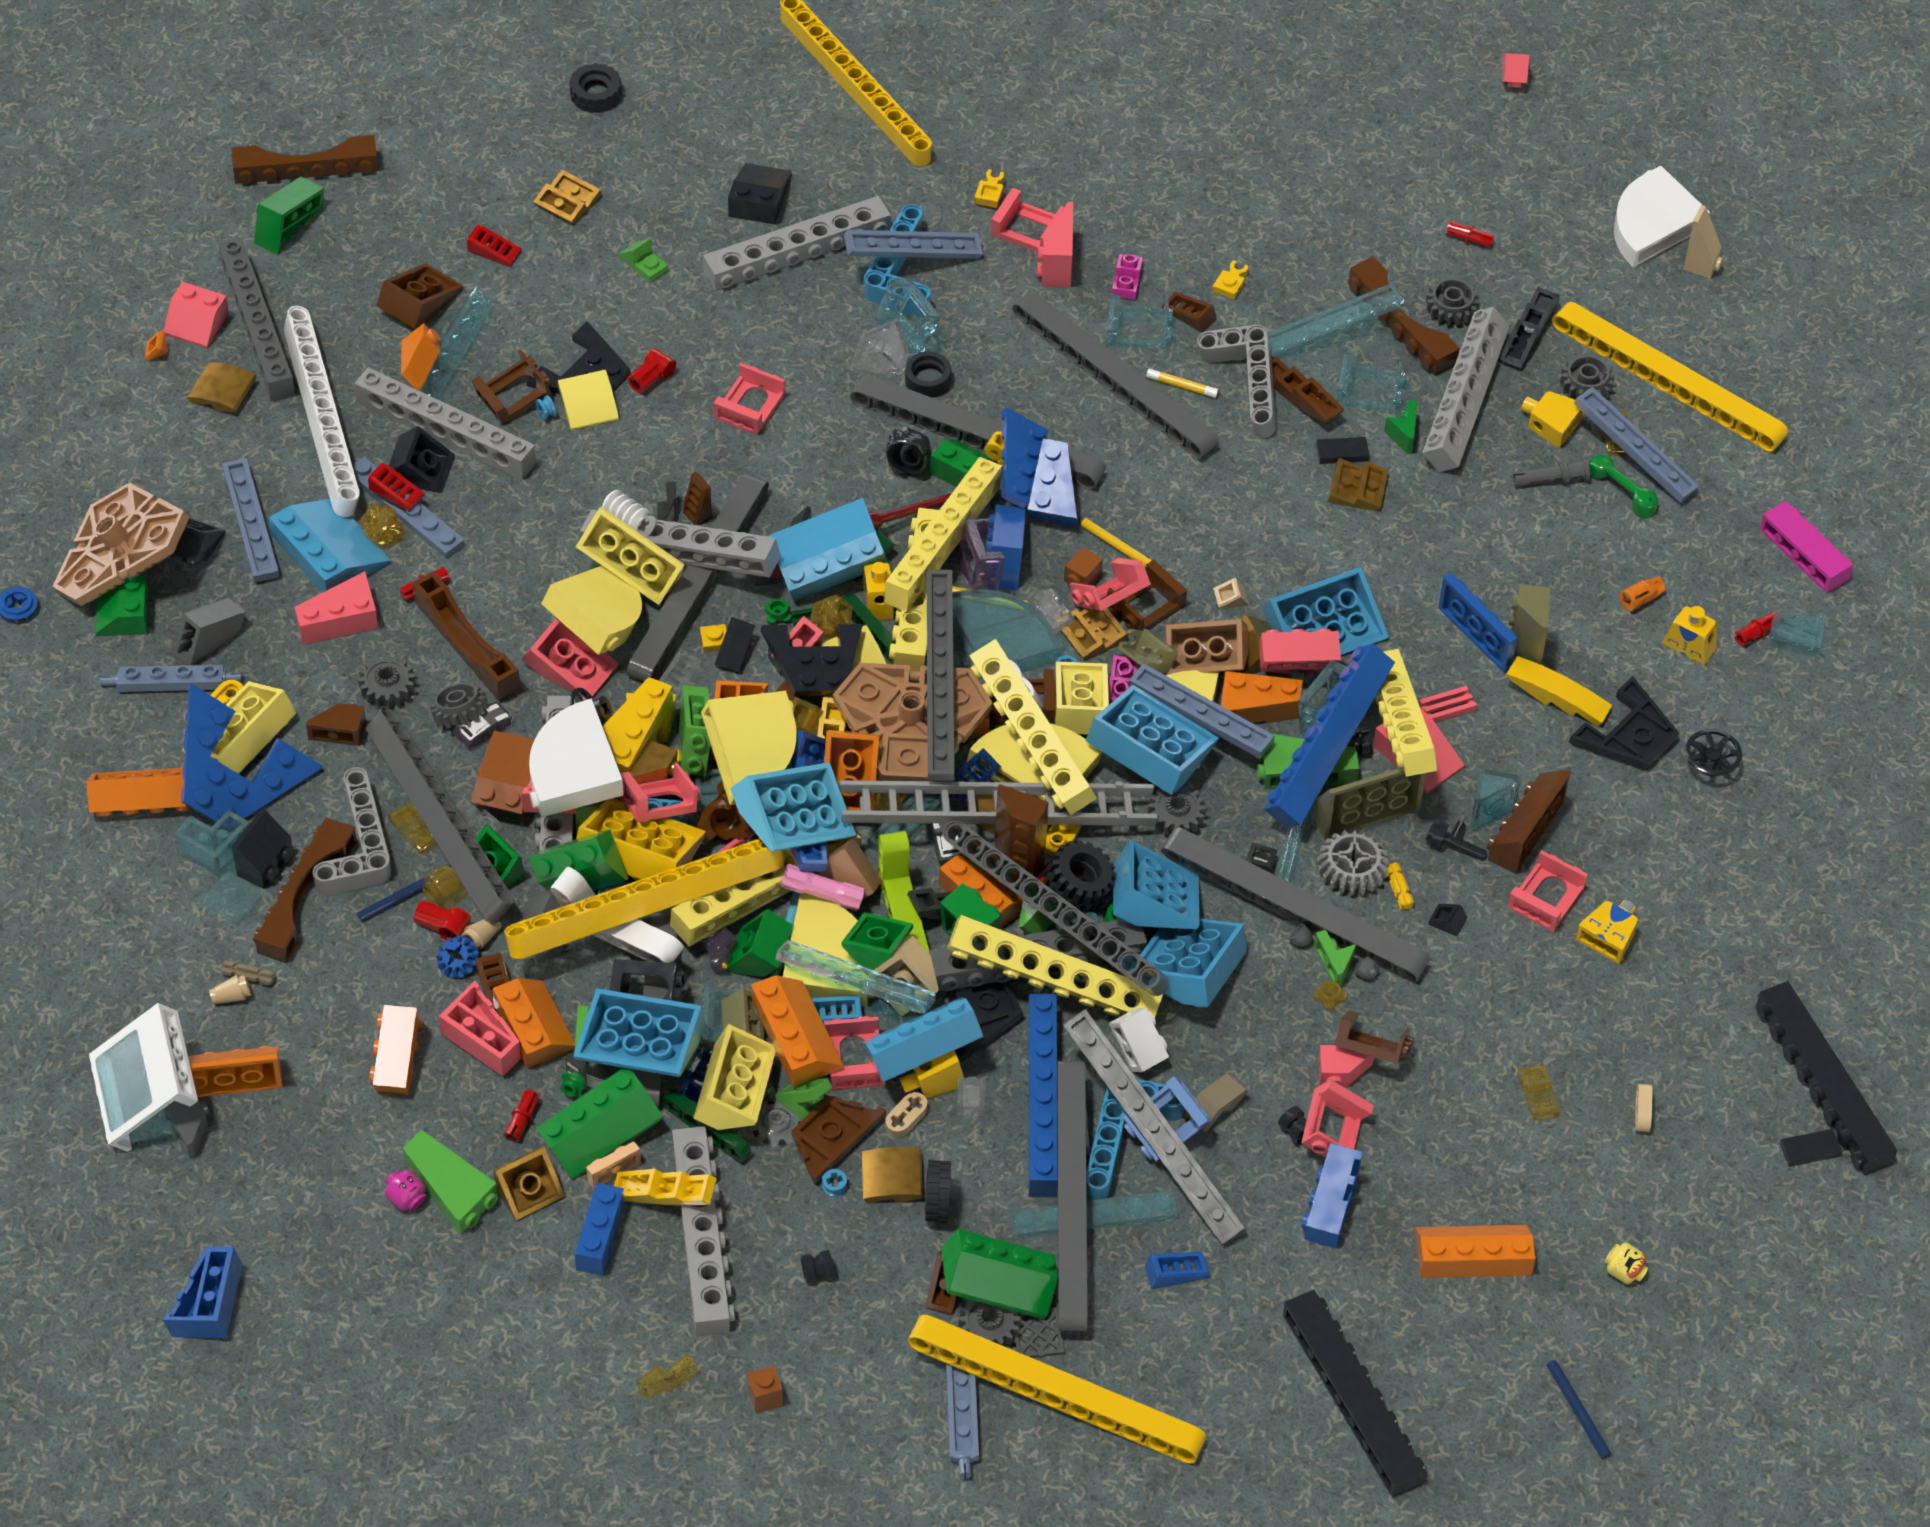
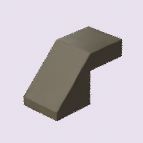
[1184,1073,1248,1132]

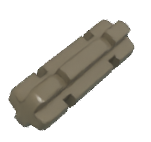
[222,960,275,985]

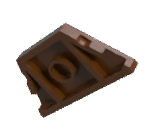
[791,1096,886,1184]

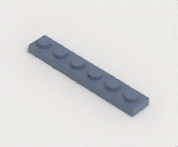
[844,230,983,259]
[1574,387,1699,503]
[352,456,465,559]
[222,458,279,583]
[1129,663,1275,759]

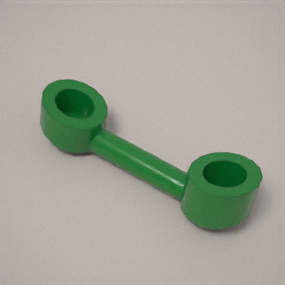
[1589,455,1658,519]

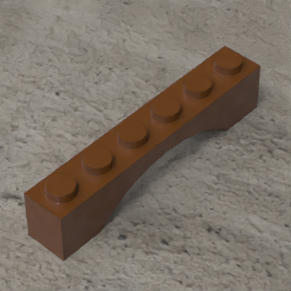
[231,135,378,184]
[1348,256,1460,376]
[412,571,521,701]
[253,817,357,963]

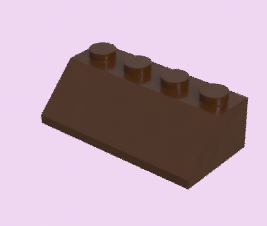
[1487,770,1571,874]
[994,784,1049,882]

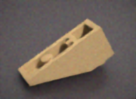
[1683,205,1723,279]

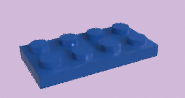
[1438,573,1518,673]

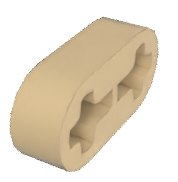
[1635,1084,1652,1132]
[885,1092,927,1138]

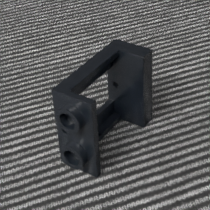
[610,959,686,1002]

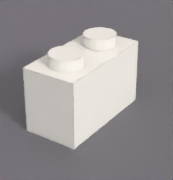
[1109,1008,1169,1072]

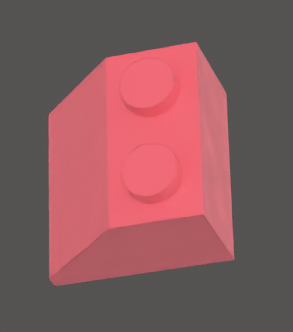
[163,282,229,349]

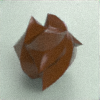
[696,792,743,844]

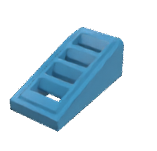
[811,996,862,1024]

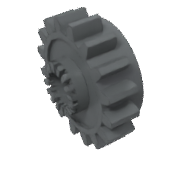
[1426,278,1480,326]
[1560,355,1615,398]
[358,655,416,708]
[430,683,488,728]
[1148,785,1206,836]
[958,1299,1021,1346]

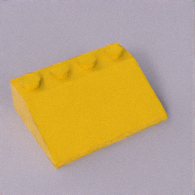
[576,798,706,880]

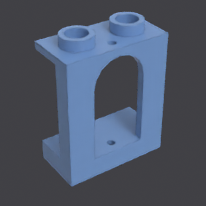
[1123,1076,1212,1161]

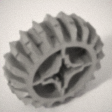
[1317,829,1389,897]

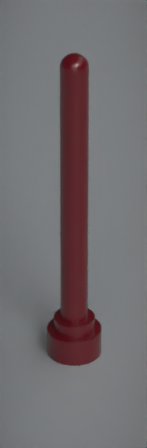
[869,493,952,530]

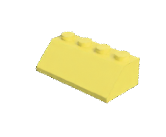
[576,507,685,605]
[182,681,296,774]
[694,1024,776,1130]

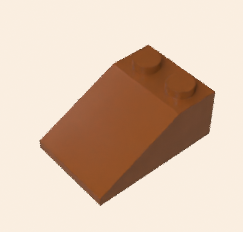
[471,730,534,818]

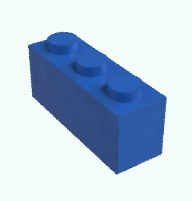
[575,1183,625,1276]

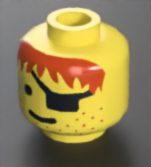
[1605,1242,1648,1284]

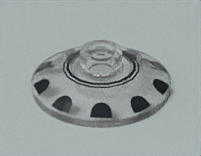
[749,1100,802,1148]

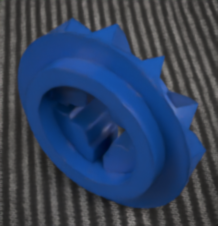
[0,587,38,623]
[436,935,479,978]

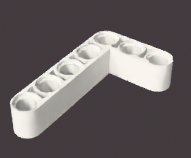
[550,867,684,963]

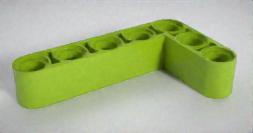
[878,831,929,953]

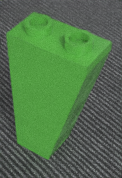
[679,685,710,776]
[1254,734,1360,790]
[403,1130,498,1234]

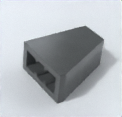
[173,598,246,665]

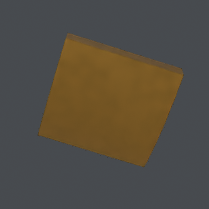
[533,170,602,224]
[187,362,257,412]
[1327,458,1388,510]
[1056,608,1129,660]
[862,1147,923,1204]

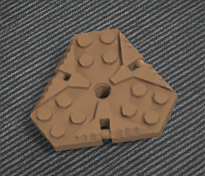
[52,482,189,606]
[833,663,993,782]

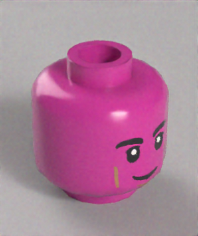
[385,1170,426,1211]

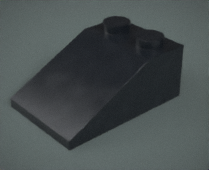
[728,163,792,225]

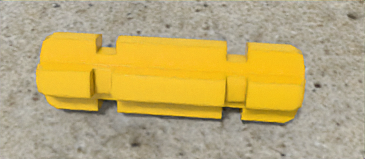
[1387,862,1414,910]

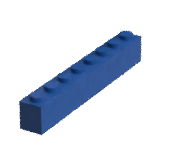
[1264,643,1395,829]
[1028,994,1058,1197]

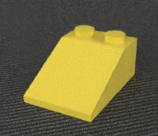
[1055,661,1109,734]

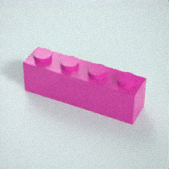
[1760,501,1853,593]

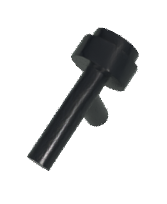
[1425,820,1487,860]

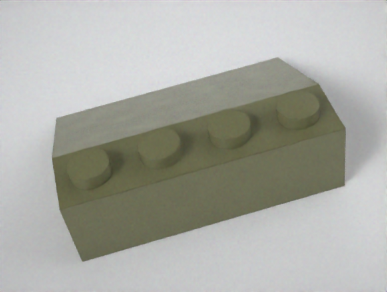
[1312,767,1426,840]

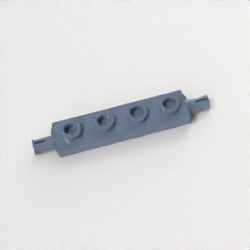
[100,664,242,692]
[946,1363,979,1479]

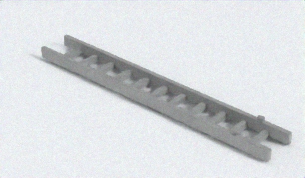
[839,780,1158,826]

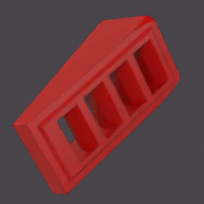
[467,224,522,267]
[368,463,424,511]

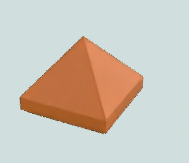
[145,330,168,361]

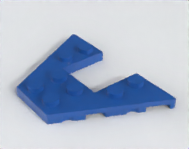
[181,684,323,829]

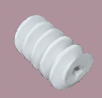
[602,490,656,537]

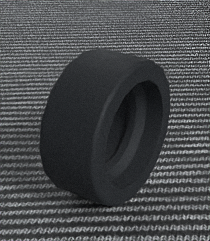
[905,351,952,398]

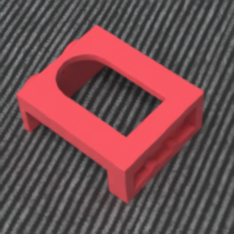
[991,188,1064,252]
[713,363,785,435]
[1069,558,1151,611]
[619,763,700,822]
[1507,850,1588,932]
[824,1016,886,1091]
[1301,1079,1374,1157]

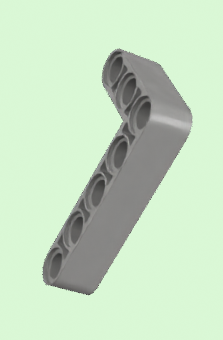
[1197,325,1276,438]
[313,767,391,896]

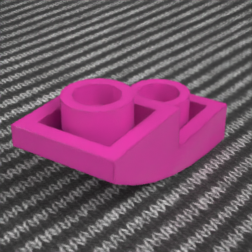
[1111,254,1143,300]
[1108,655,1139,702]

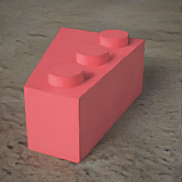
[295,572,378,645]
[1258,629,1341,679]
[439,981,521,1076]

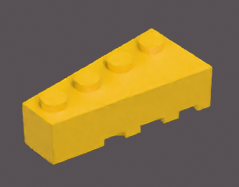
[602,677,673,773]

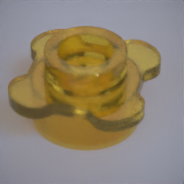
[1313,981,1346,1009]

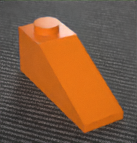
[401,323,440,390]

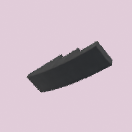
[1499,286,1560,370]

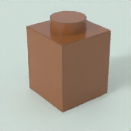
[1064,547,1103,585]
[747,1366,783,1413]

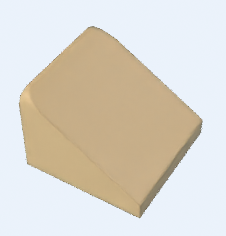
[1213,577,1249,609]

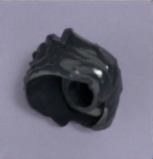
[885,426,932,475]

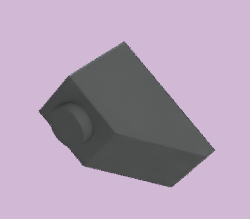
[163,1098,209,1159]

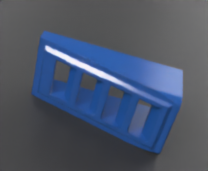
[1145,1252,1210,1288]

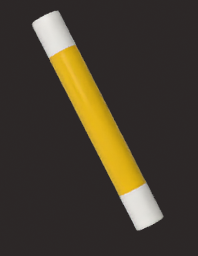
[1146,369,1219,399]

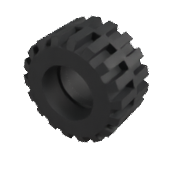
[1043,840,1116,914]

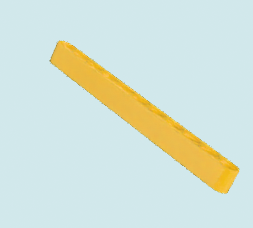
[780,0,932,166]
[1552,302,1789,452]
[504,839,785,959]
[908,1315,1206,1464]

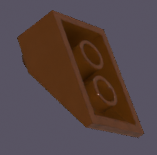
[376,263,464,329]

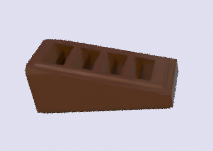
[1161,292,1216,333]
[683,471,712,525]
[475,953,510,1012]

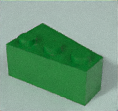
[254,177,324,255]

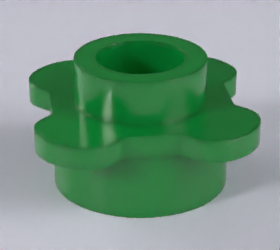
[764,599,791,624]
[560,1072,587,1100]

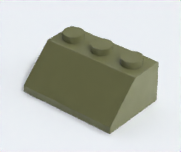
[1507,584,1551,665]

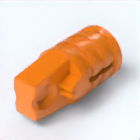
[1619,576,1666,612]

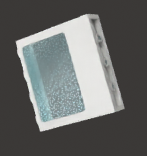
[89,1003,198,1151]

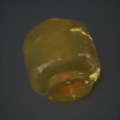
[423,865,463,904]

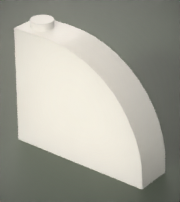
[1614,166,1710,268]
[529,699,623,817]

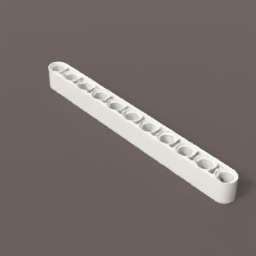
[284,306,359,517]

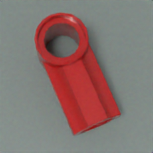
[627,348,677,393]
[413,900,471,940]

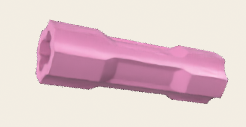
[781,864,864,912]

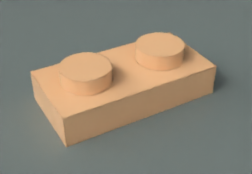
[586,1141,641,1190]

